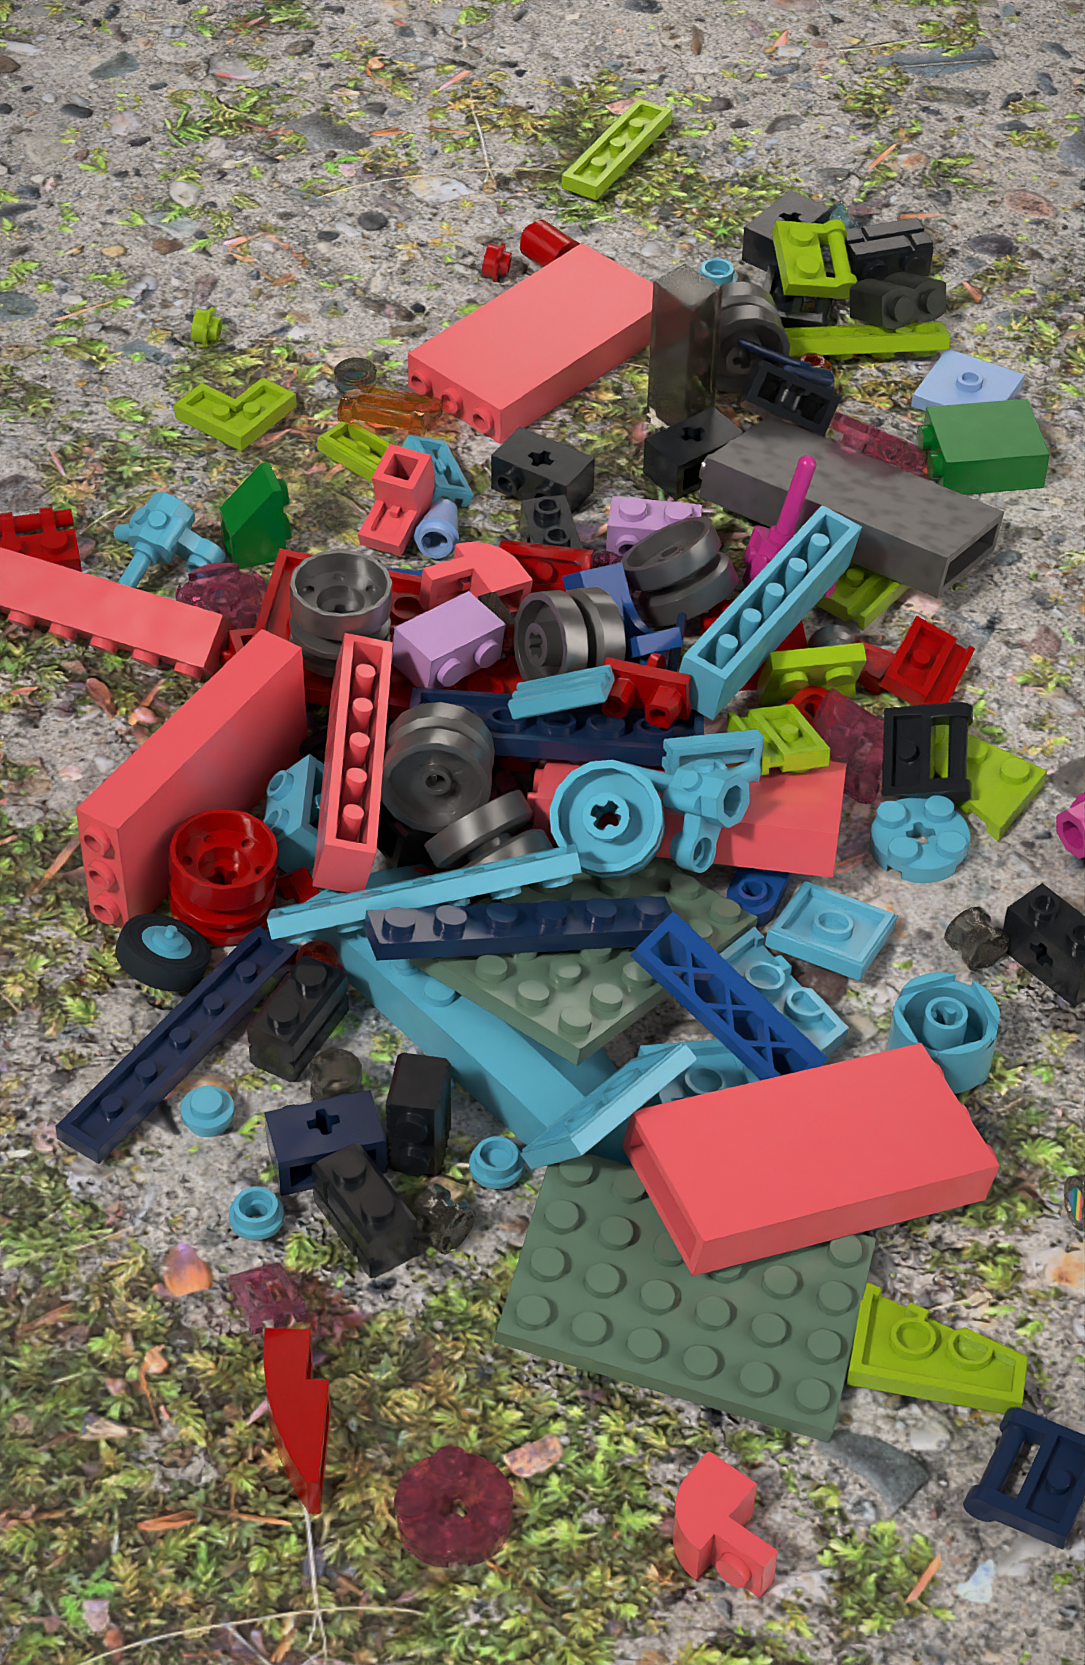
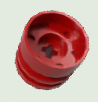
[169,809,278,946]

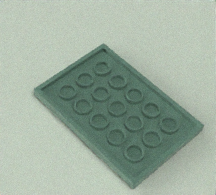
[409,857,758,1066]
[494,1152,876,1443]

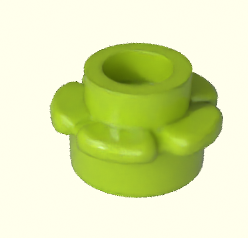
[191,307,223,348]

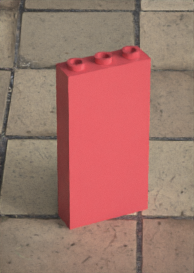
[408,243,674,444]
[76,629,307,929]
[527,759,847,878]
[622,1043,1000,1276]

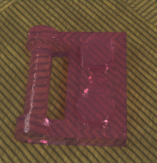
[811,688,884,804]

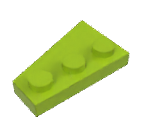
[847,1282,1028,1414]

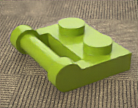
[772,219,858,299]
[757,643,867,707]

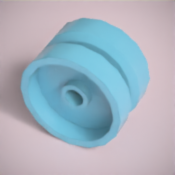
[549,760,666,880]

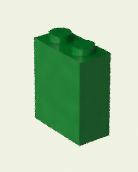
[917,399,1050,495]

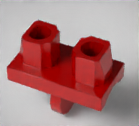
[602,653,692,729]

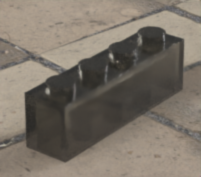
[646,264,723,431]

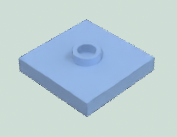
[911,349,1025,411]

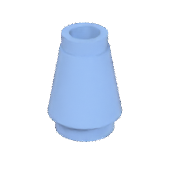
[414,499,459,559]

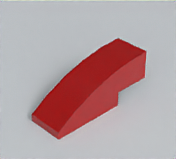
[263,1328,331,1514]

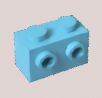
[263,754,324,872]

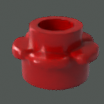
[481,242,512,282]

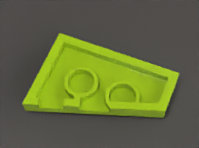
[934,725,1047,841]

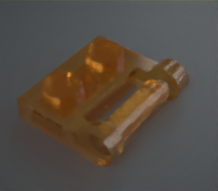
[337,383,444,437]

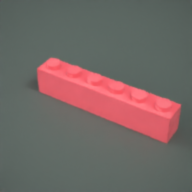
[0,547,237,681]
[312,633,393,893]

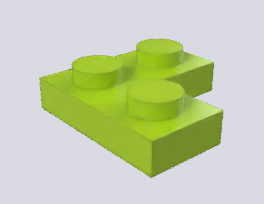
[174,377,297,451]

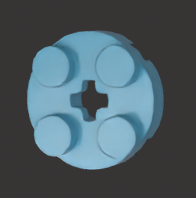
[869,795,970,883]

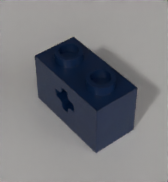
[264,1090,387,1196]

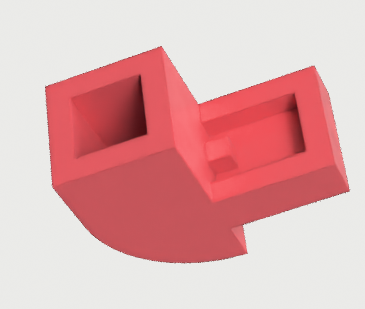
[358,444,435,557]
[419,542,533,621]
[672,1450,778,1598]

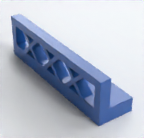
[630,911,829,1080]

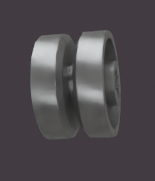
[686,282,790,393]
[620,517,739,626]
[513,587,626,682]
[381,702,495,833]
[424,790,554,906]

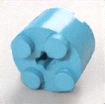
[887,972,1000,1094]

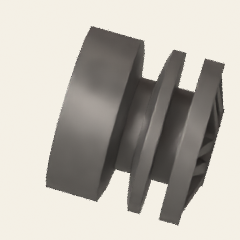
[289,550,392,678]

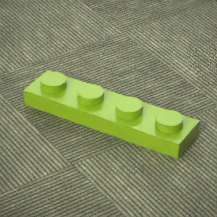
[562,98,672,200]
[784,322,950,361]

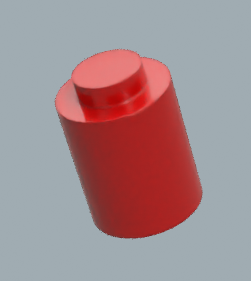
[520,220,580,268]

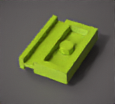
[815,562,910,630]
[726,704,830,775]

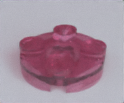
[175,563,267,630]
[394,1445,513,1568]

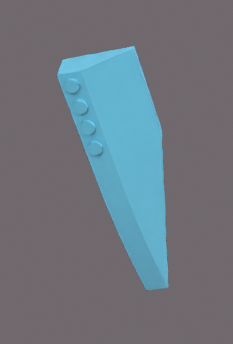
[304,863,643,1166]

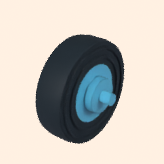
[115,914,210,992]

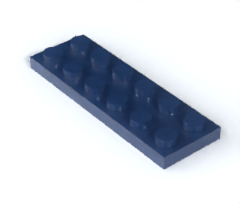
[409,687,704,767]

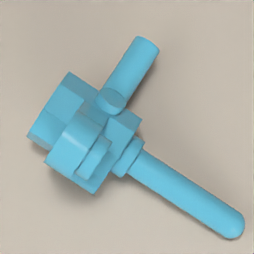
[114,492,226,588]
[619,759,761,873]

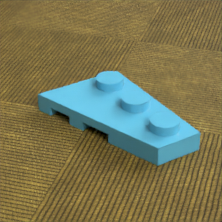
[719,926,849,1057]

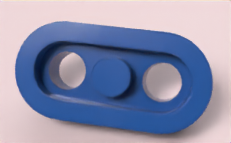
[726,867,792,928]

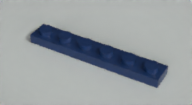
[364,896,673,961]
[55,926,299,1164]

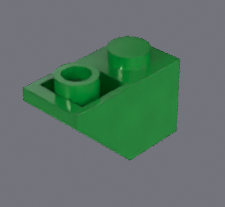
[219,462,292,571]

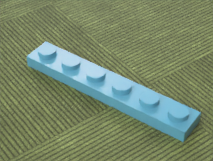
[267,844,582,944]

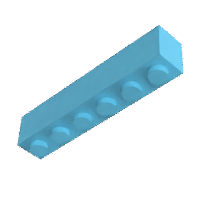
[679,505,862,720]

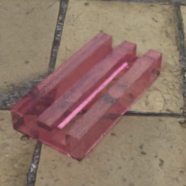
[226,1262,308,1335]

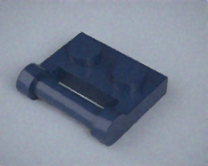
[963,1407,1085,1550]

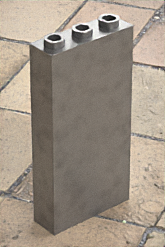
[699,416,1004,598]

